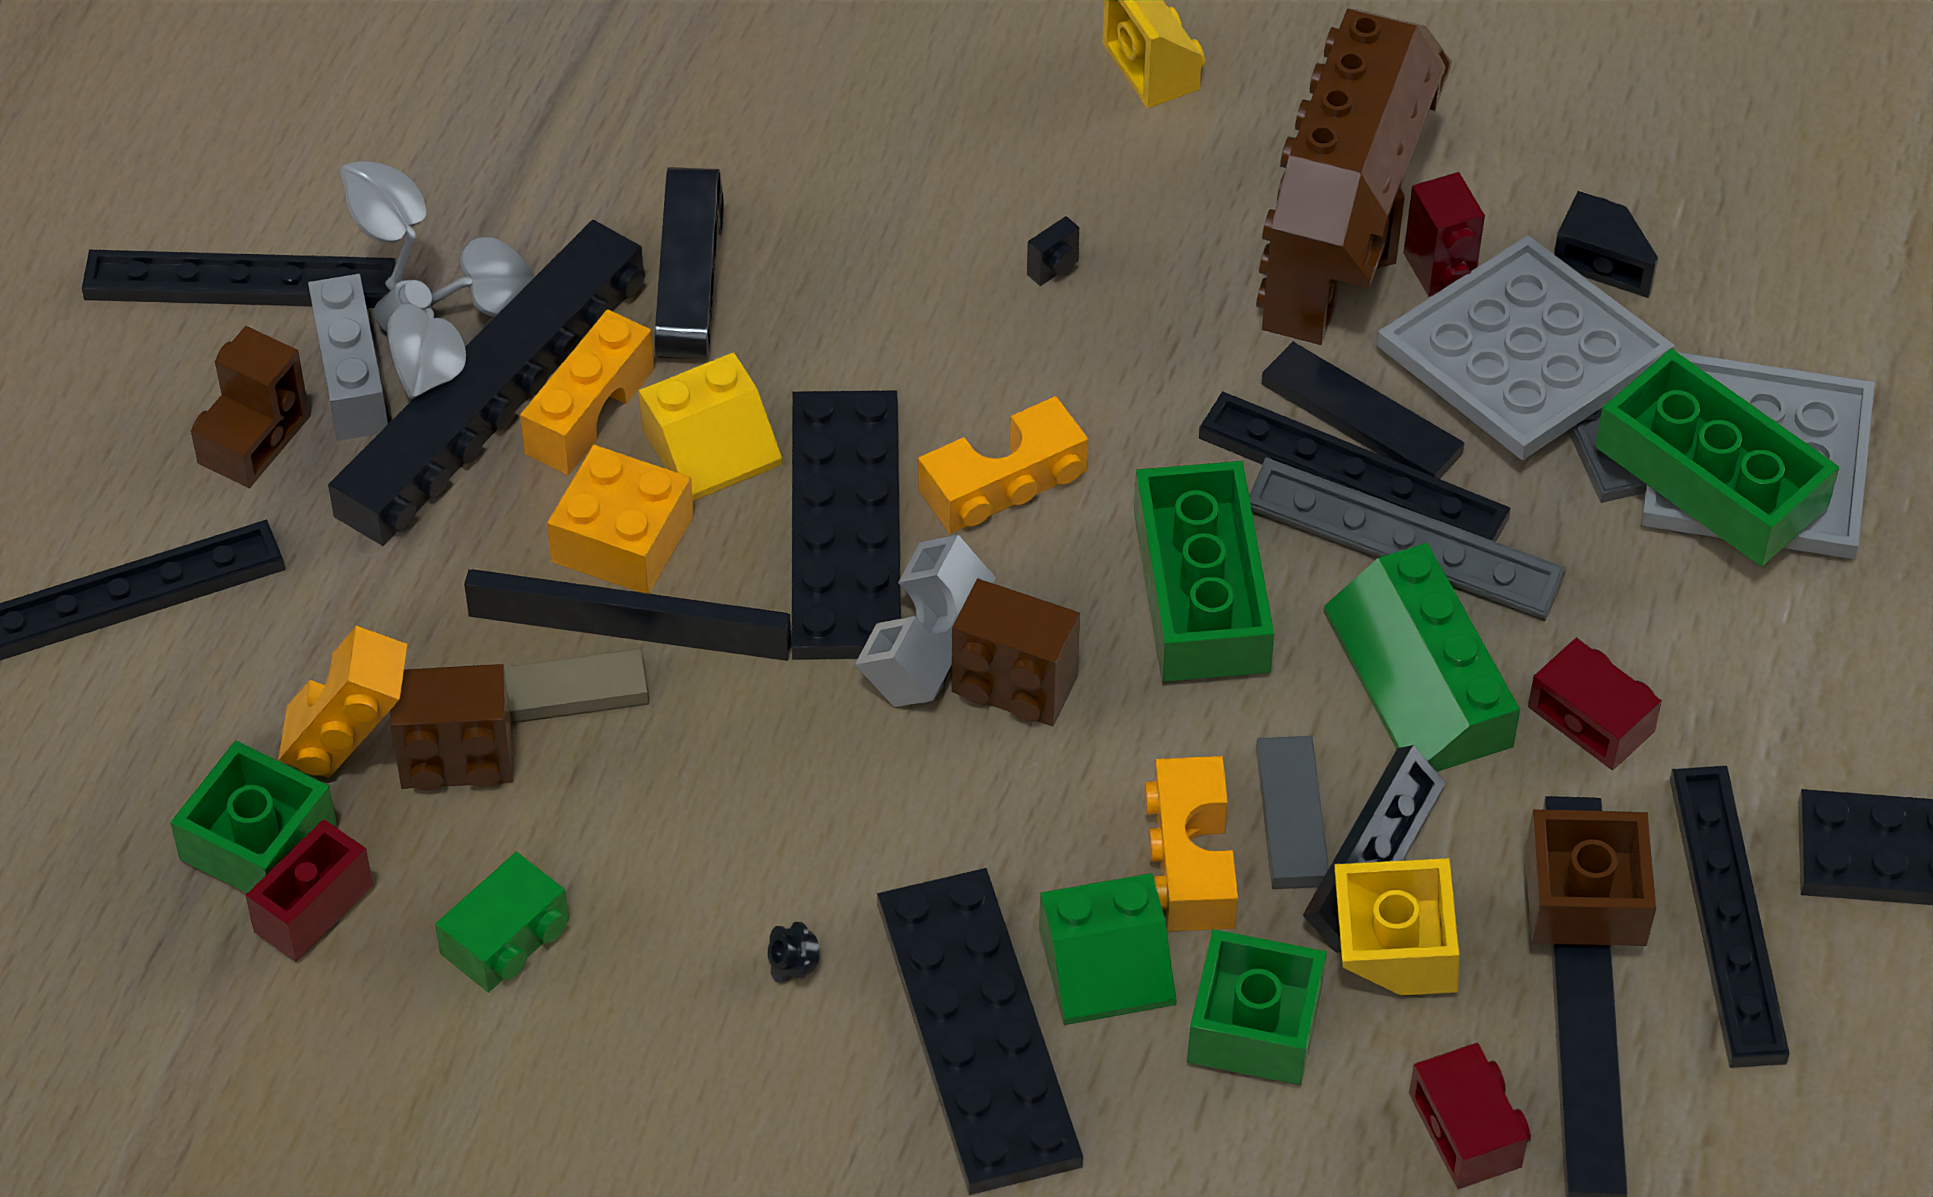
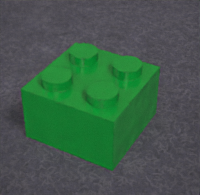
[170,740,337,893]
[1187,929,1327,1085]

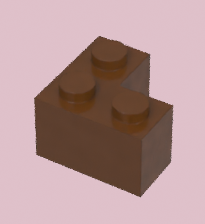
[191,326,310,489]

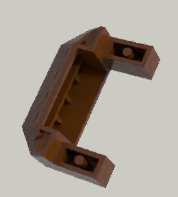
[1256,9,1452,345]

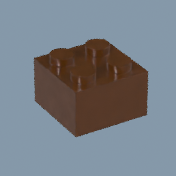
[952,578,1080,727]
[390,664,513,790]
[1525,809,1656,946]

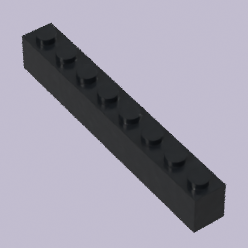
[328,219,645,546]

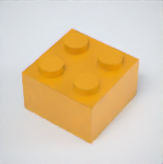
[547,444,694,594]

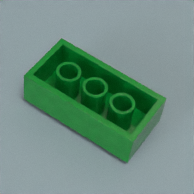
[1595,348,1839,567]
[1134,461,1275,682]

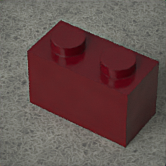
[1403,172,1485,297]
[1528,637,1662,771]
[245,819,373,962]
[1409,1042,1531,1190]

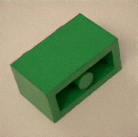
[435,851,569,993]

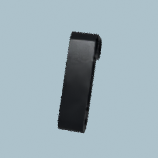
[655,167,724,359]

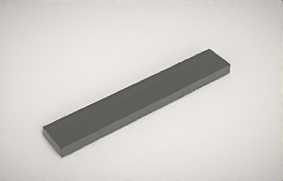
[1249,458,1566,621]

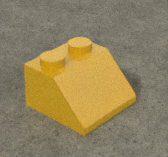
[1102,0,1205,109]
[638,352,783,501]
[1335,858,1459,995]

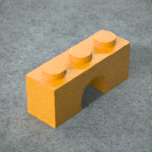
[520,309,655,475]
[918,396,1089,534]
[278,625,408,779]
[1144,756,1238,932]

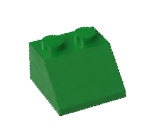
[1039,873,1177,1025]

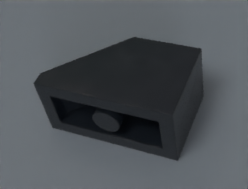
[1554,191,1658,298]

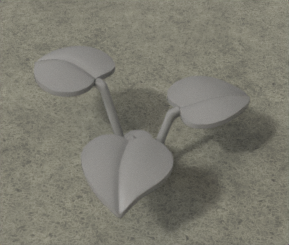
[338,161,534,399]

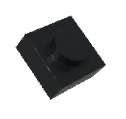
[1027,216,1080,286]

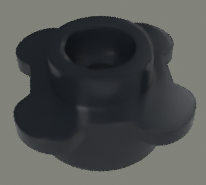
[768,922,819,982]

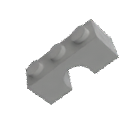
[308,274,388,441]
[855,535,996,707]

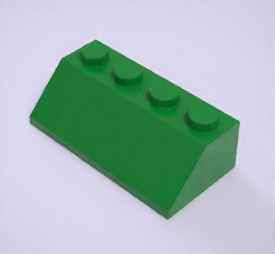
[1323,542,1520,772]

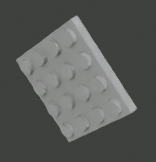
[1377,235,1675,461]
[1641,352,1875,559]

